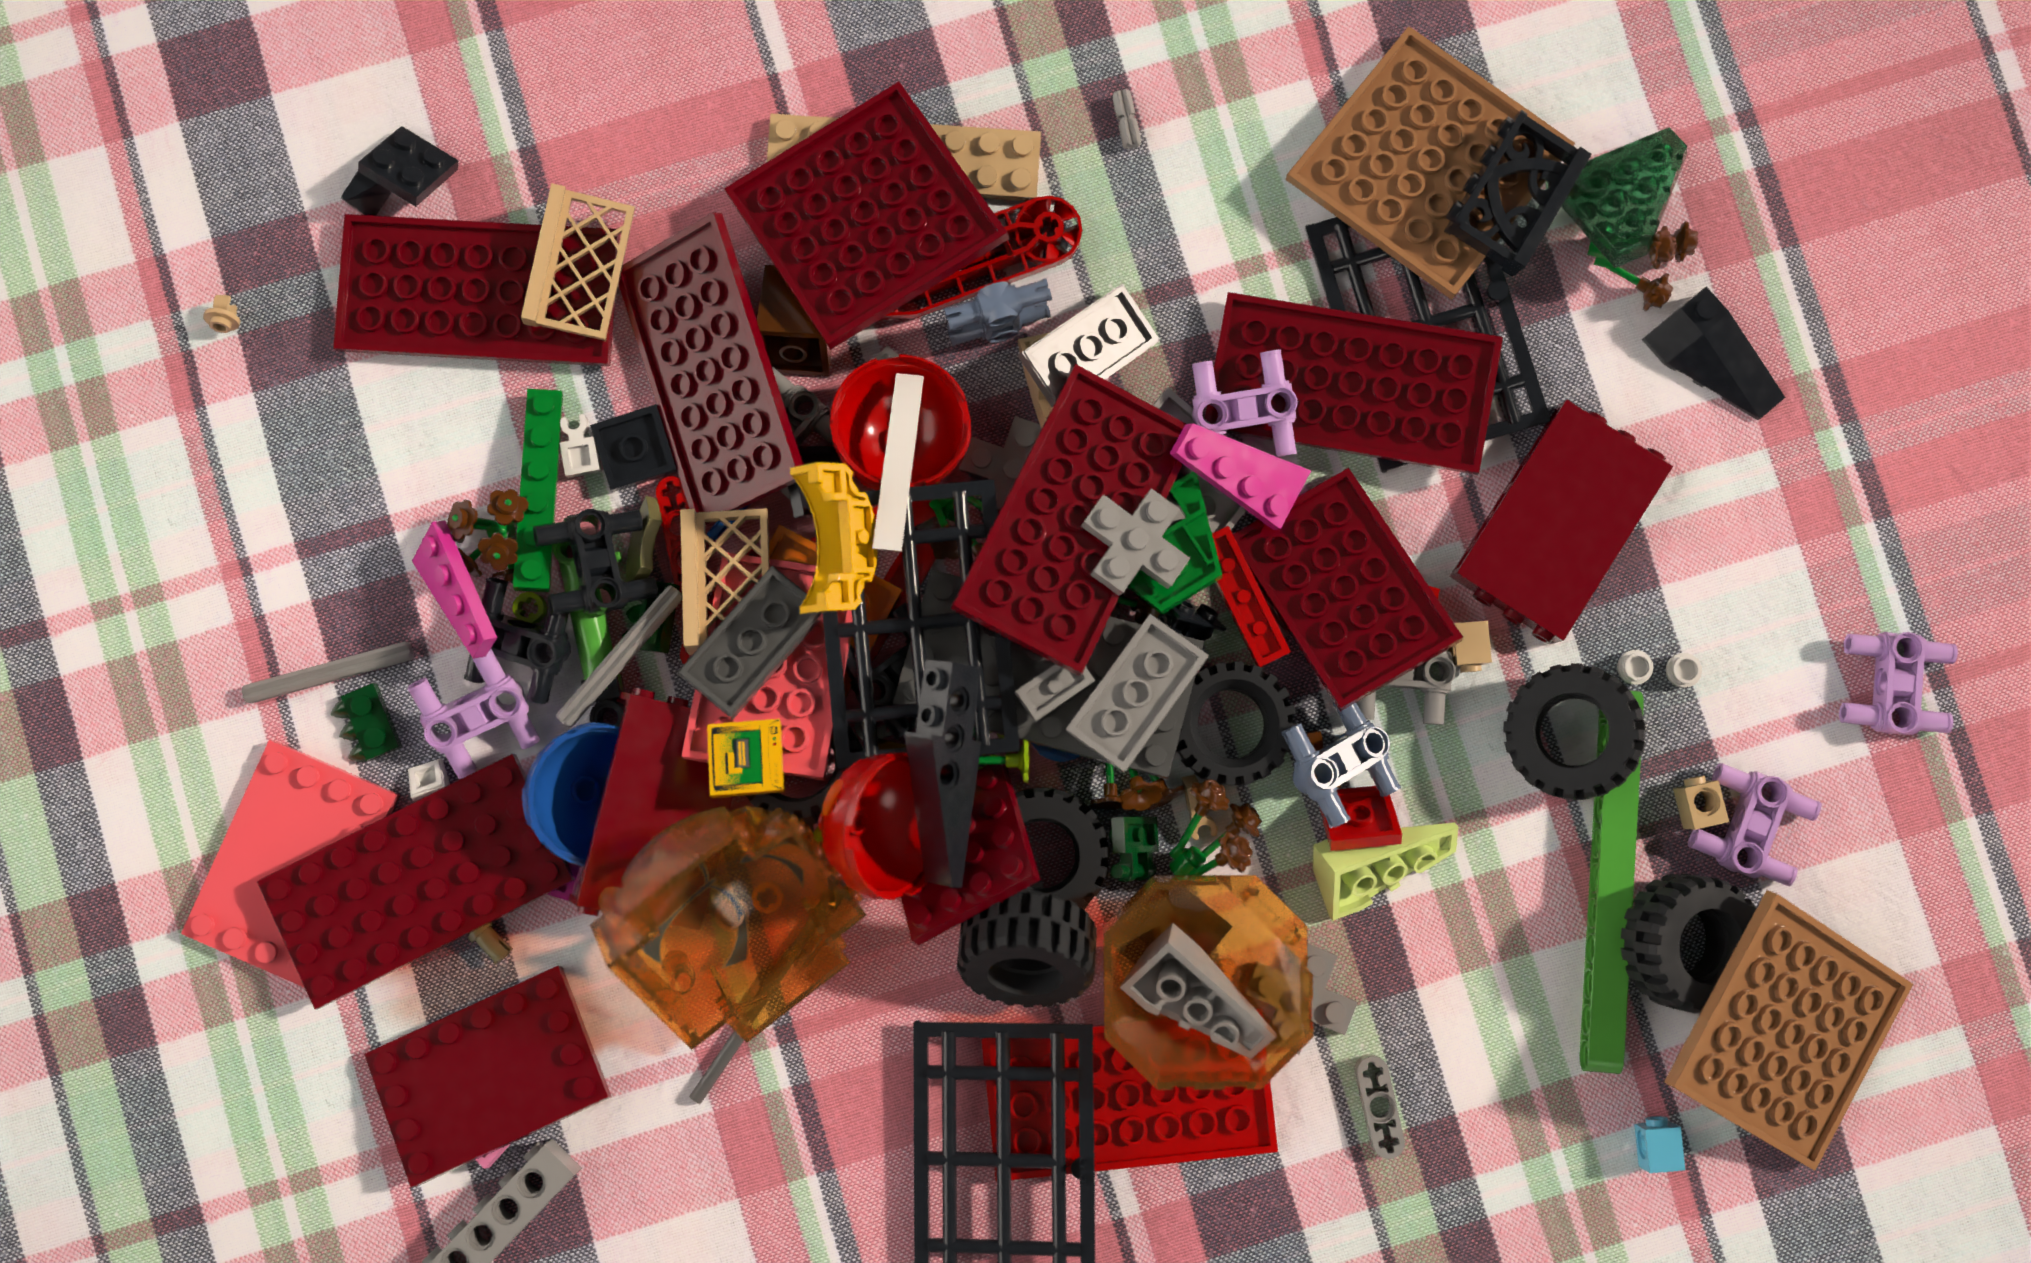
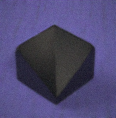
[341,171,391,216]

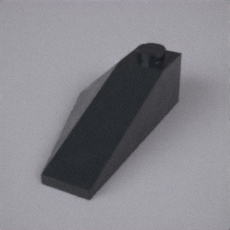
[1642,286,1785,420]

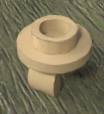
[203,295,240,333]

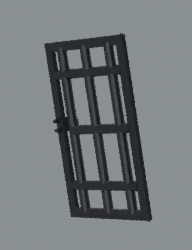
[1305,217,1551,473]
[814,479,1020,770]
[913,1020,1096,1263]

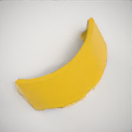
[790,463,878,614]

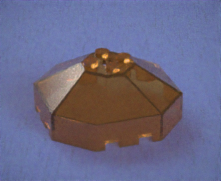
[1103,875,1313,1090]

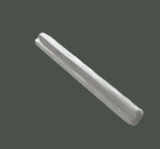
[556,585,682,727]
[242,641,414,703]

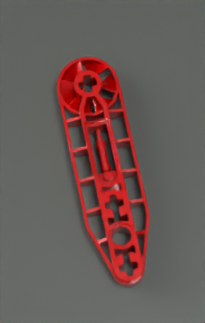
[880,195,1083,320]

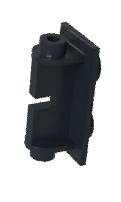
[1157,600,1227,641]

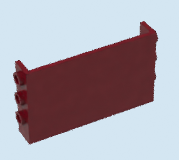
[1449,399,1673,644]
[568,687,733,929]

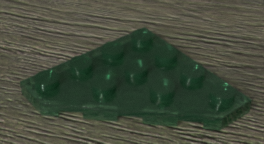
[1545,127,1687,268]

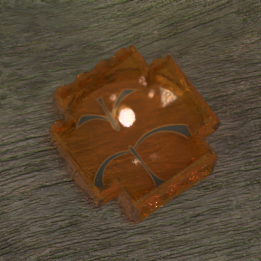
[590,806,867,1050]

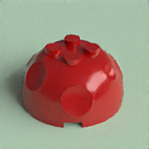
[830,354,971,490]
[818,752,928,900]

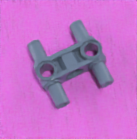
[944,278,1052,347]
[1281,702,1401,828]

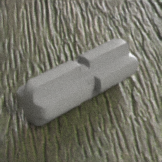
[1112,89,1141,149]

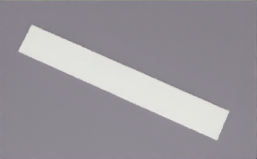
[872,373,924,551]

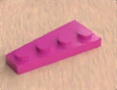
[1170,423,1311,530]
[412,520,497,658]

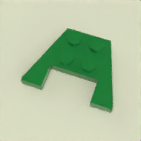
[1127,471,1222,615]

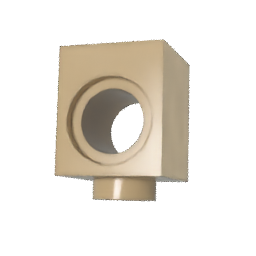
[1448,621,1492,673]
[1673,775,1729,830]

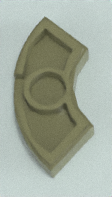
[626,496,662,582]

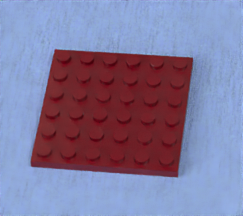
[724,81,1009,350]

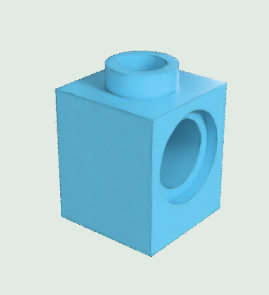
[1634,1116,1686,1173]

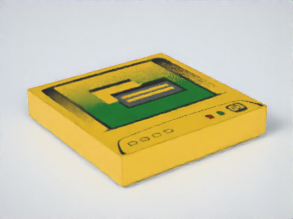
[707,719,785,798]

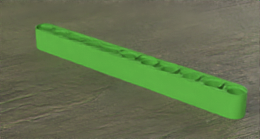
[1580,690,1644,1074]

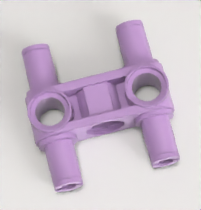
[1192,349,1298,457]
[1839,632,1958,735]
[407,649,540,779]
[1688,763,1822,886]

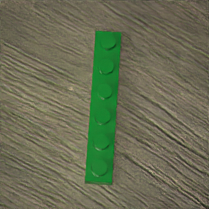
[513,388,563,592]

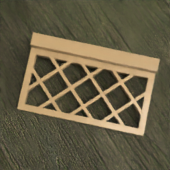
[521,183,635,341]
[680,508,770,655]

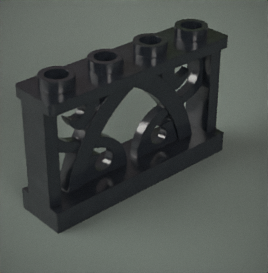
[1444,110,1592,277]

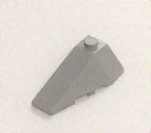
[1120,923,1276,1059]

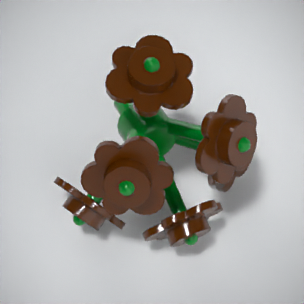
[447,489,529,583]

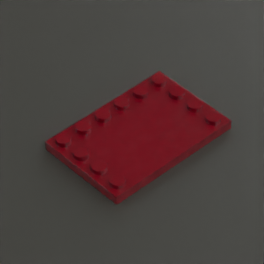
[1233,468,1463,712]
[364,965,612,1188]

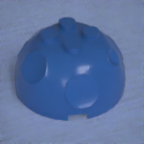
[522,722,620,866]

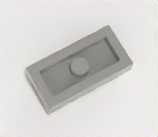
[1014,664,1095,722]

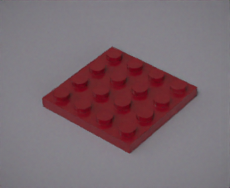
[901,764,1040,945]

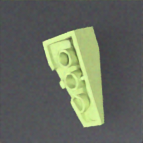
[1313,822,1459,921]

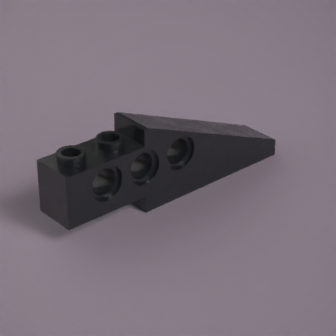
[905,660,982,888]

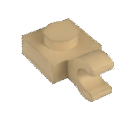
[1181,774,1217,840]

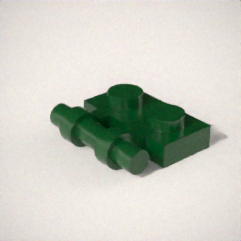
[1109,817,1159,882]

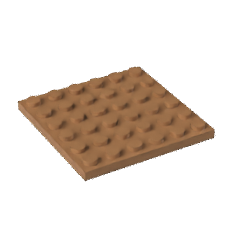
[1285,26,1575,300]
[1664,890,1913,1171]

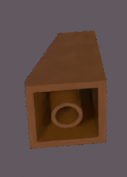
[757,265,832,377]

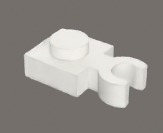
[559,414,602,478]

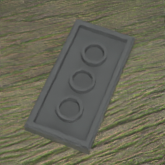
[677,566,823,720]

